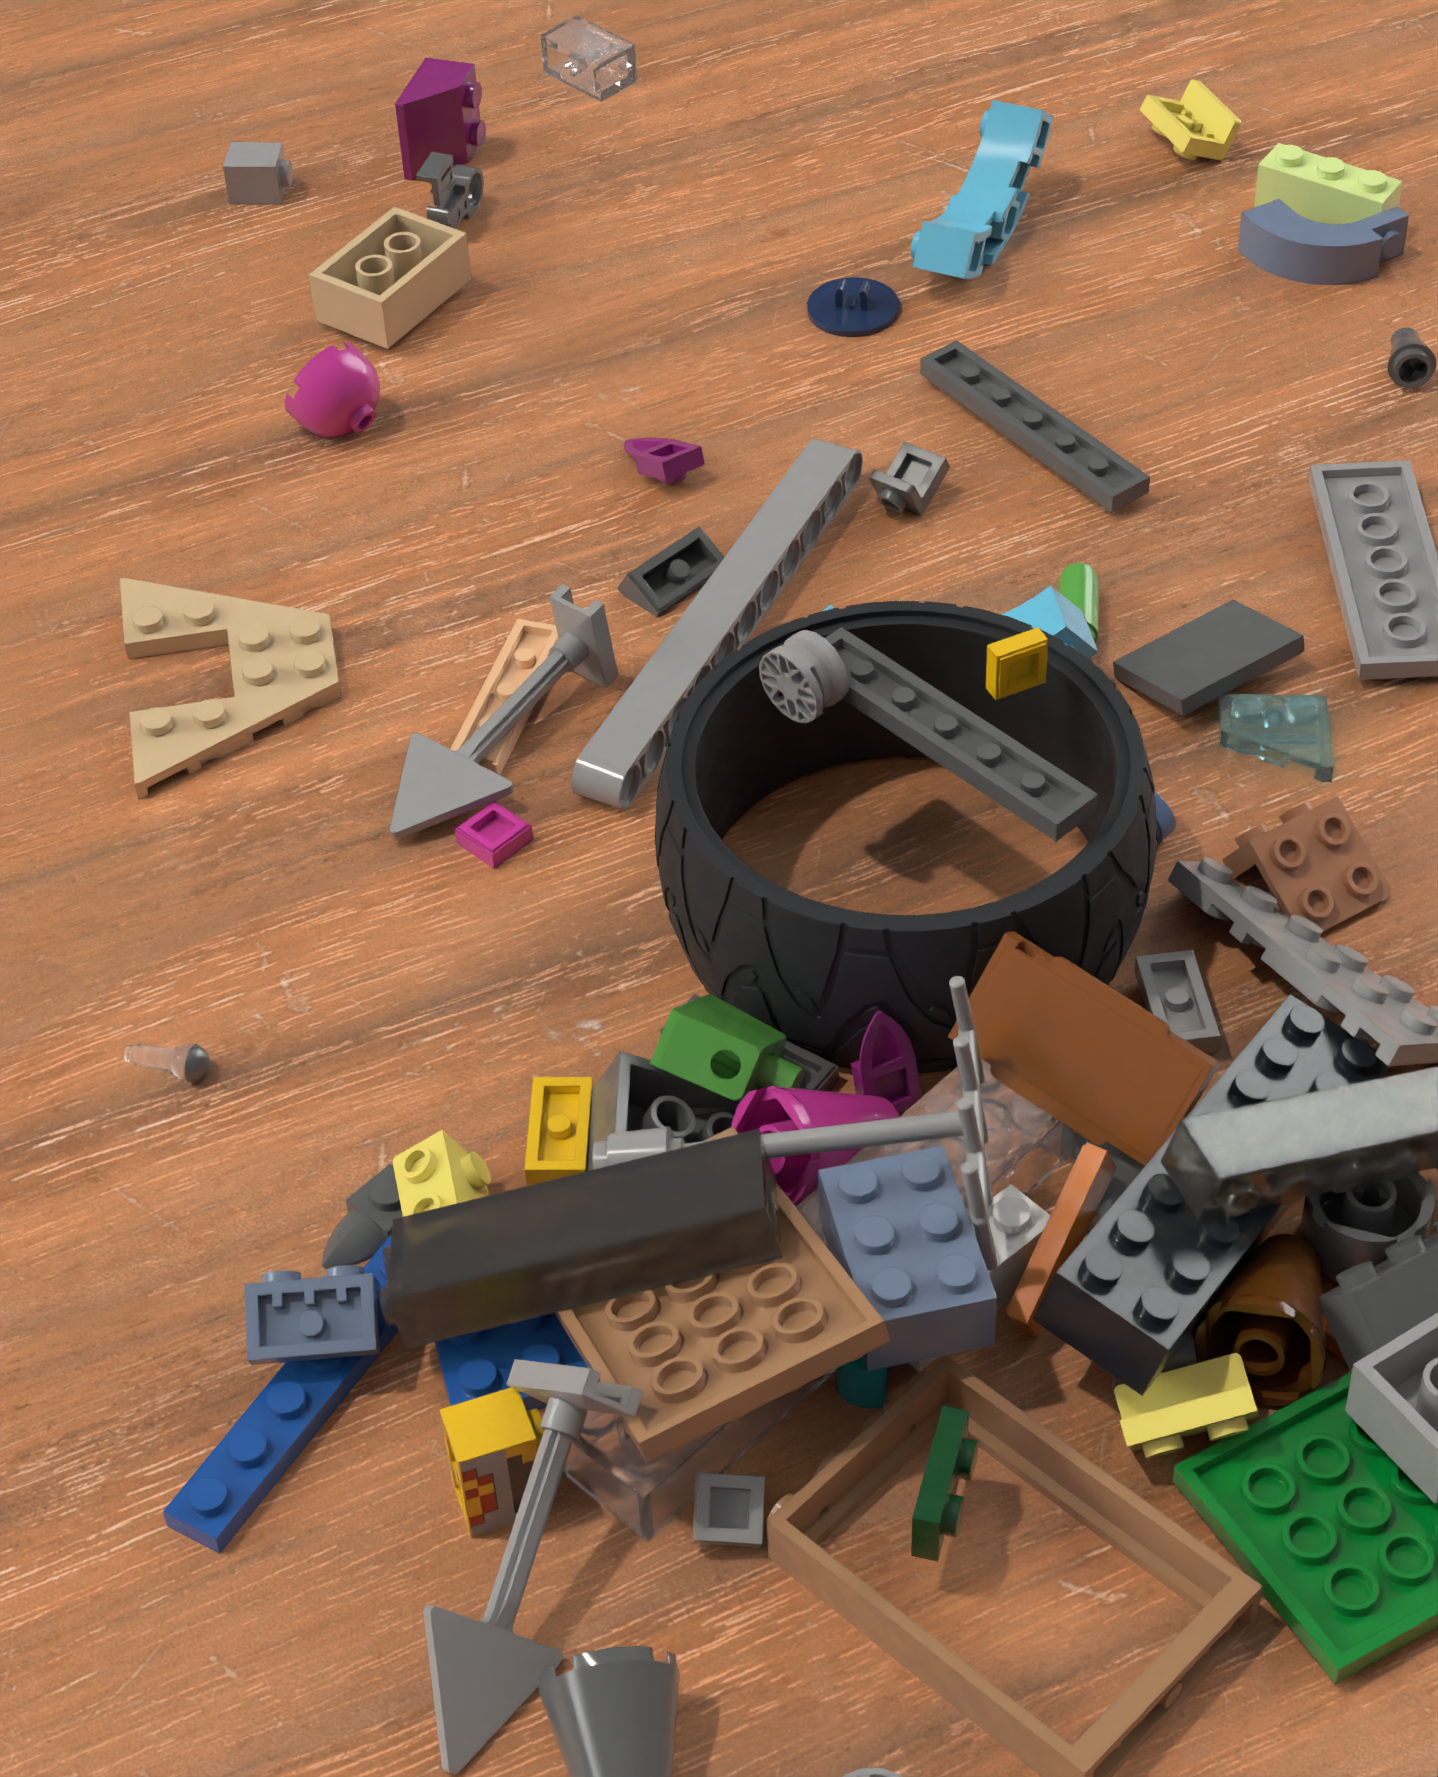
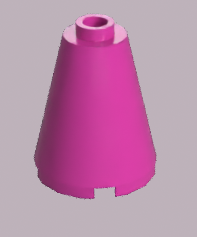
[732,1086,901,1207]

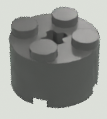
[1300,1142,1436,1282]

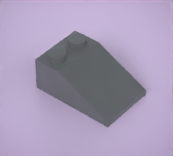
[585,1051,740,1192]

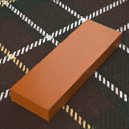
[1006,1142,1117,1338]

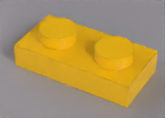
[524,1077,594,1185]

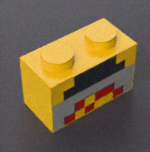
[439,1387,544,1538]

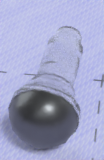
[124,1043,211,1084]

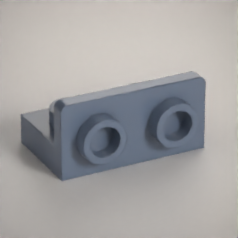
[245,1265,381,1365]

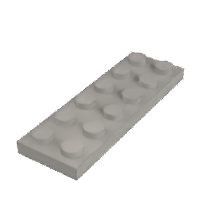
[1308,460,1438,680]

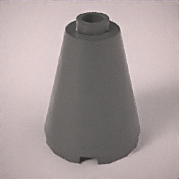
[538,1646,680,1777]

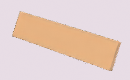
[450,619,559,775]

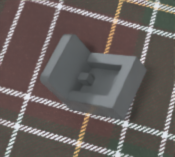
[869,442,950,517]

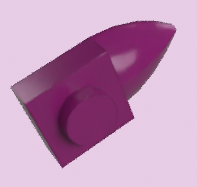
[624,437,705,484]
[851,1011,923,1113]

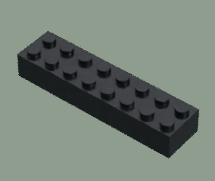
[1033,994,1390,1396]

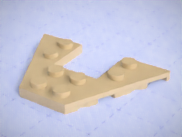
[120,578,341,799]

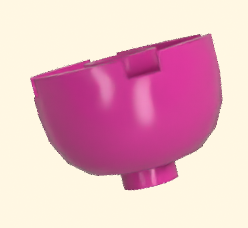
[285,342,380,439]

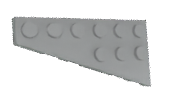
[1167,857,1438,1066]

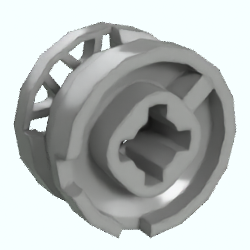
[759,630,849,723]

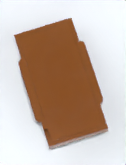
[948,931,1220,1166]

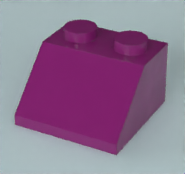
[395,58,486,180]

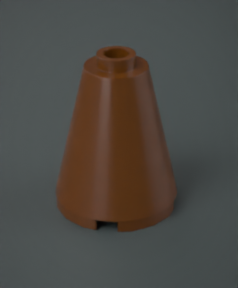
[1194,1234,1327,1406]

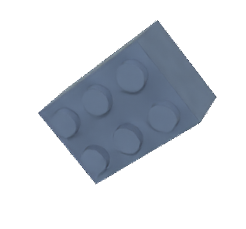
[818,1145,997,1371]

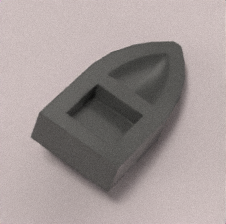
[322,1164,406,1269]

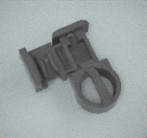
[416,152,484,229]

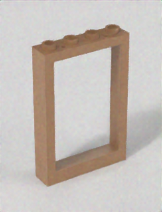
[767,1355,1263,1777]

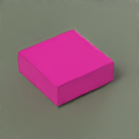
[455,801,534,869]

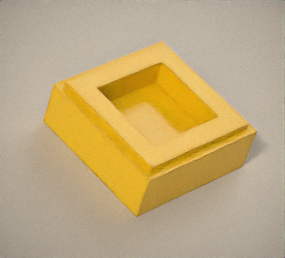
[986,627,1048,700]

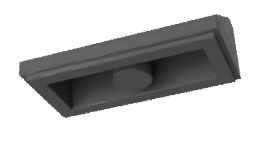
[617,526,724,617]

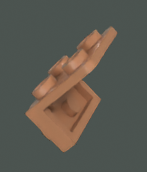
[1222,796,1390,932]

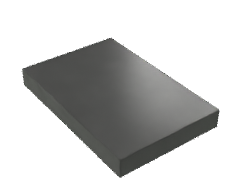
[1113,599,1305,716]

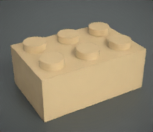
[309,207,472,349]

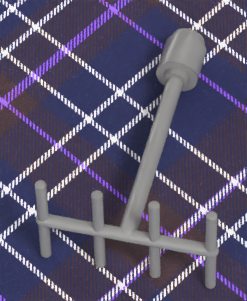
[593,976,998,1271]

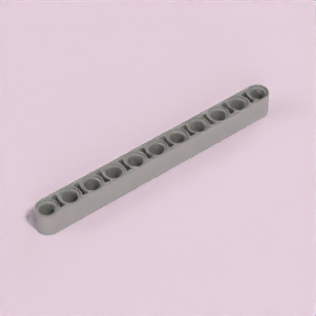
[571,439,863,809]

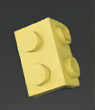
[1140,79,1241,161]
[393,1130,502,1269]
[1114,1353,1259,1458]

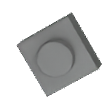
[692,1472,765,1547]

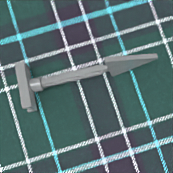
[389,584,618,840]
[423,1359,643,1775]

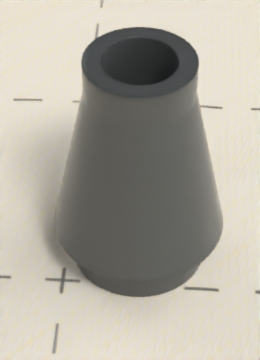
[1388,328,1436,388]

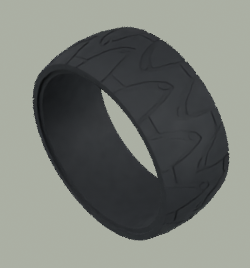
[655,601,1157,1074]

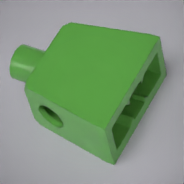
[650,994,805,1102]

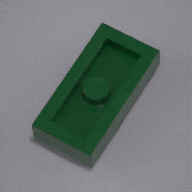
[911,1405,979,1562]

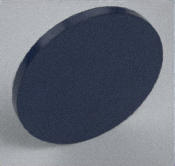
[807,277,899,337]

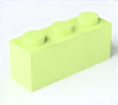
[1254,143,1402,224]

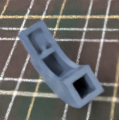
[1238,199,1409,285]

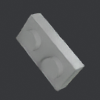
[1135,950,1220,1053]

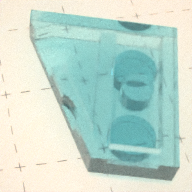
[1217,694,1334,782]

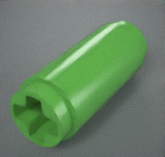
[1058,563,1099,643]

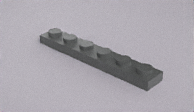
[920,340,1150,512]
[825,627,1098,842]

